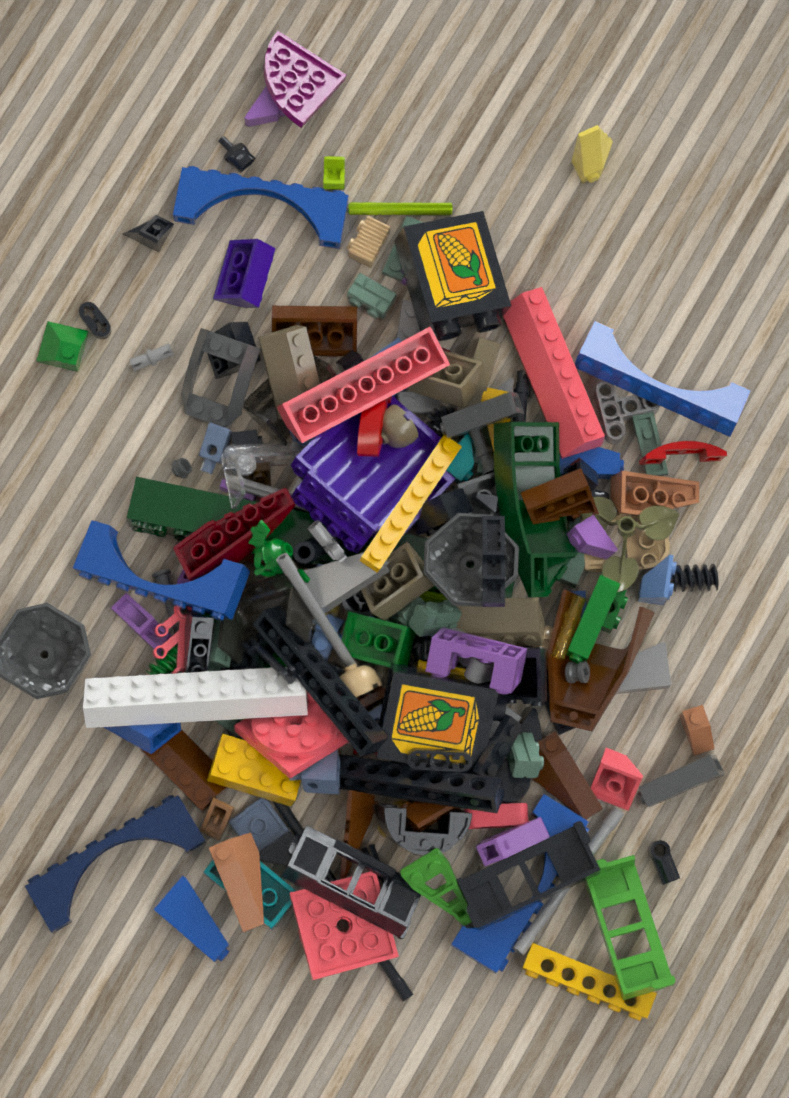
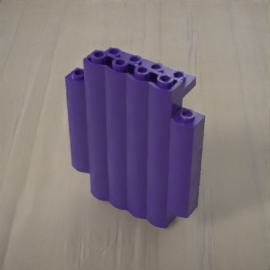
[290,396,455,553]

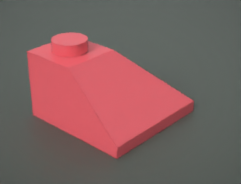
[590,748,643,811]

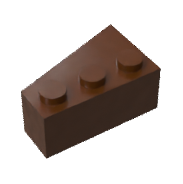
[521,468,599,524]

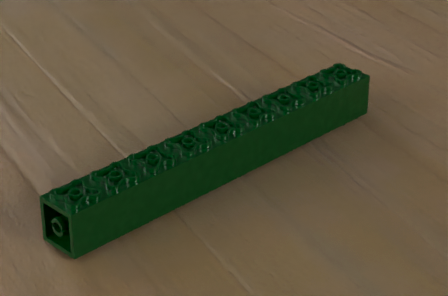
[126,476,515,598]

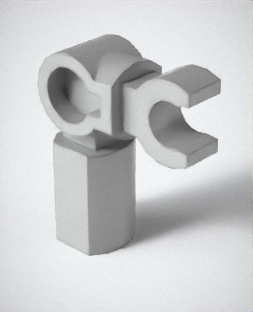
[307,520,347,563]

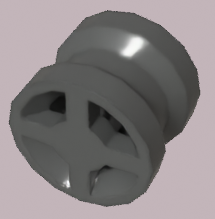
[565,661,590,684]

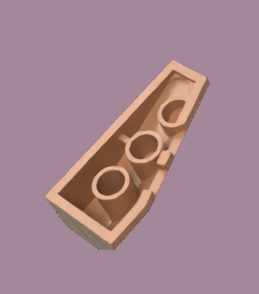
[610,471,699,516]
[209,833,264,933]

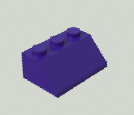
[213,239,276,308]

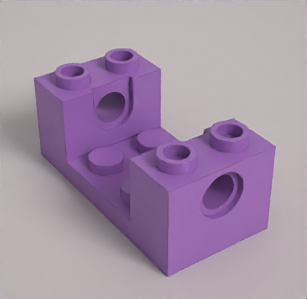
[426,627,527,694]

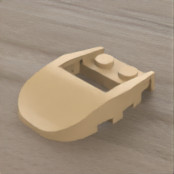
[581,512,670,573]

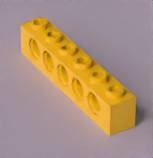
[522,943,657,1021]

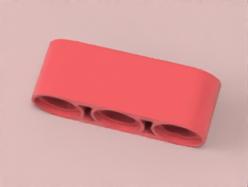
[464,803,529,829]

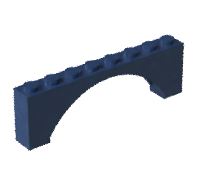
[25,795,206,934]

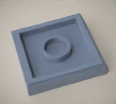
[229,798,290,852]

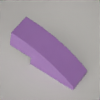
[111,593,172,656]

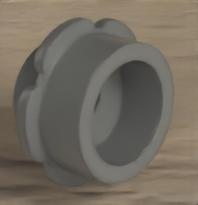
[172,458,192,479]

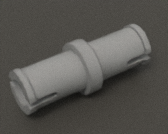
[129,343,174,372]

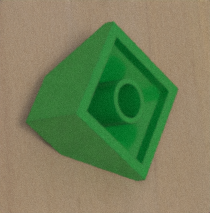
[36,321,89,372]

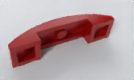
[357,396,392,457]
[639,441,727,465]

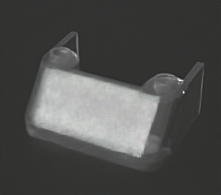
[221,442,305,508]

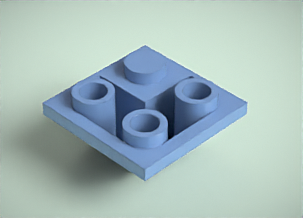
[638,555,677,605]

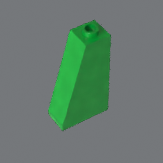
[566,575,621,664]

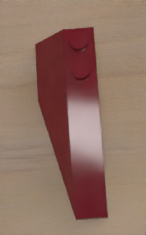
[173,488,296,581]

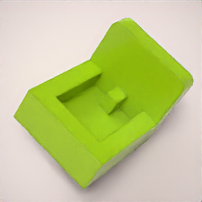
[323,156,345,190]

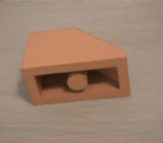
[679,705,715,756]

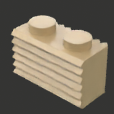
[347,216,390,268]

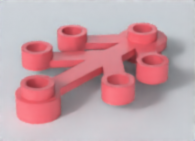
[153,606,192,674]

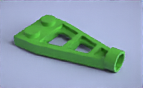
[400,848,472,926]

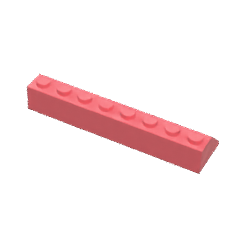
[503,287,605,459]
[277,326,450,443]

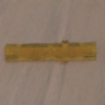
[551,595,586,660]

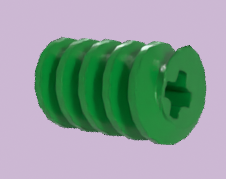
[146,643,178,675]

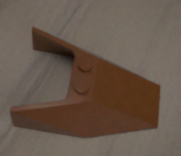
[547,589,655,732]

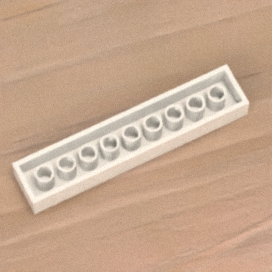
[83,667,308,728]

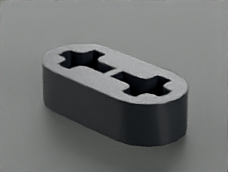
[79,302,112,339]

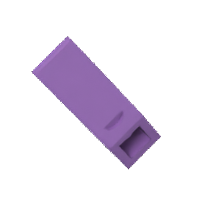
[476,817,550,866]

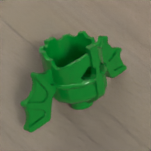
[249,520,310,583]

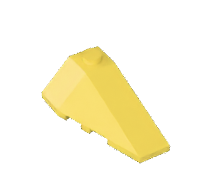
[572,125,613,183]

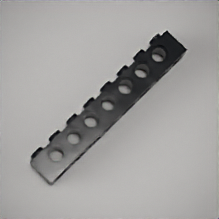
[253,605,389,757]
[339,754,505,813]

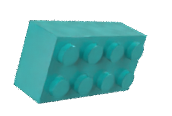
[203,860,296,930]

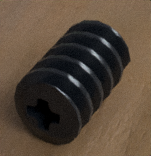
[673,564,719,592]

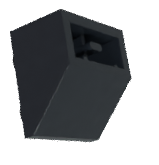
[207,322,261,379]
[416,488,473,536]

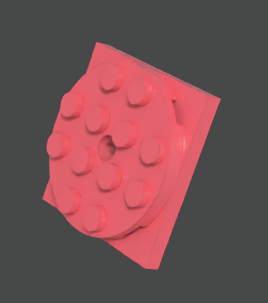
[234,691,348,779]
[289,871,399,980]

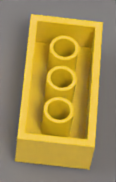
[207,734,301,807]

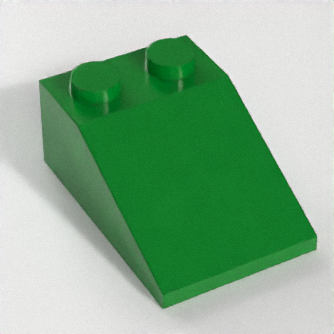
[342,612,416,667]

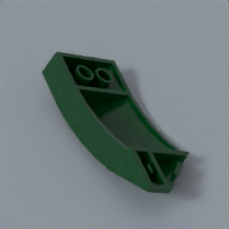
[493,422,579,598]

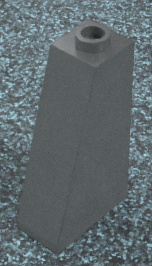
[440,392,524,438]
[638,754,725,807]

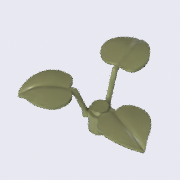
[581,497,679,592]

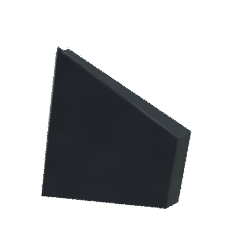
[123,215,174,252]

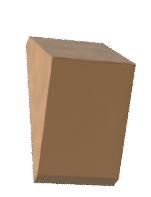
[200,798,235,841]

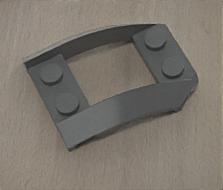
[181,328,261,428]

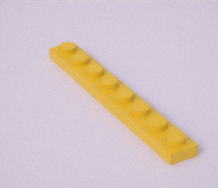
[359,435,462,573]

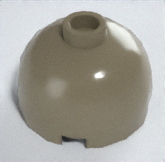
[381,404,418,449]

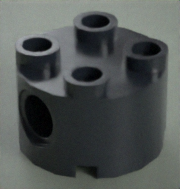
[495,758,531,804]

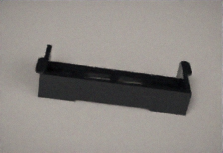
[457,821,601,930]
[281,825,421,939]

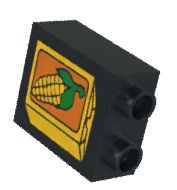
[394,211,511,341]
[375,663,507,775]

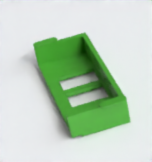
[584,855,676,1000]

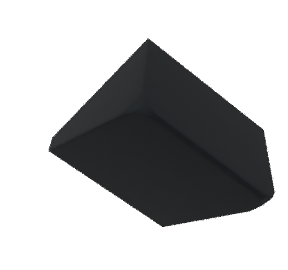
[471,493,498,514]

